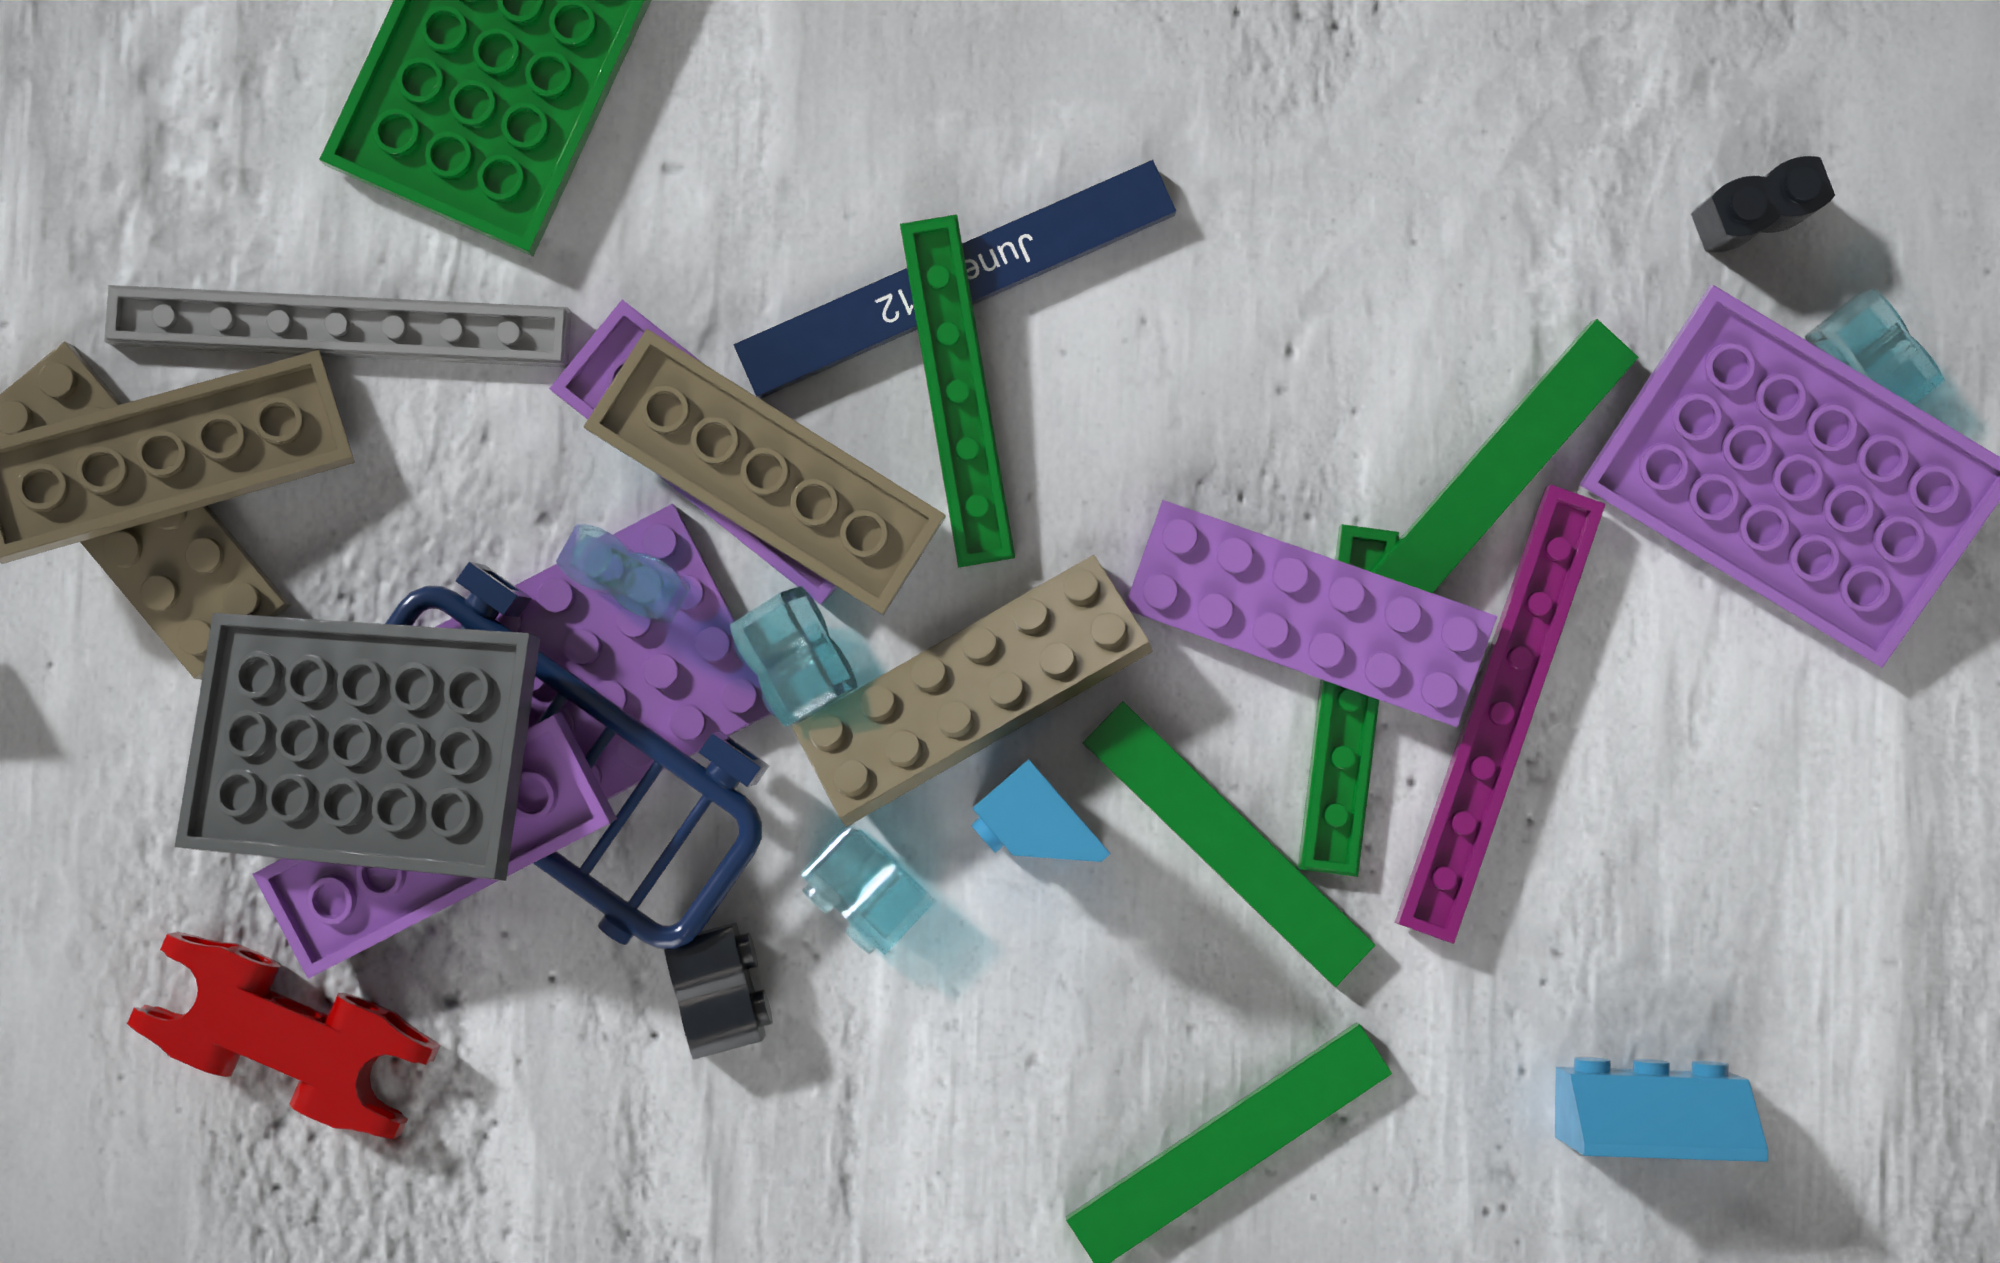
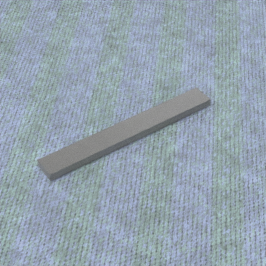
[104,285,571,368]

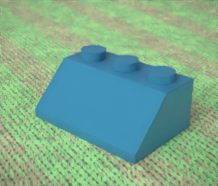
[971,759,1110,862]
[1555,1057,1768,1162]

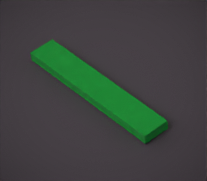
[900,214,1015,568]
[1371,319,1639,593]
[1297,524,1399,877]
[1082,701,1376,988]
[1065,1022,1392,1263]

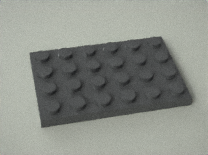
[175,613,541,881]

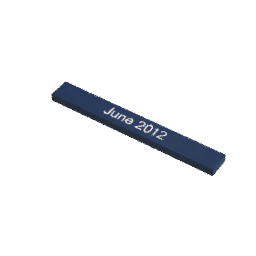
[733,160,1176,399]

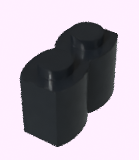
[1691,156,1835,252]
[664,923,773,1060]

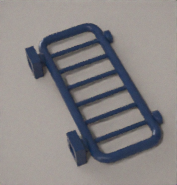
[385,562,770,949]

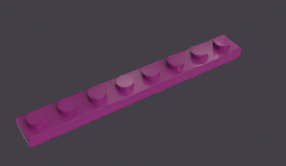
[1394,485,1606,944]

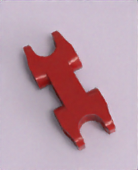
[127,932,441,1139]

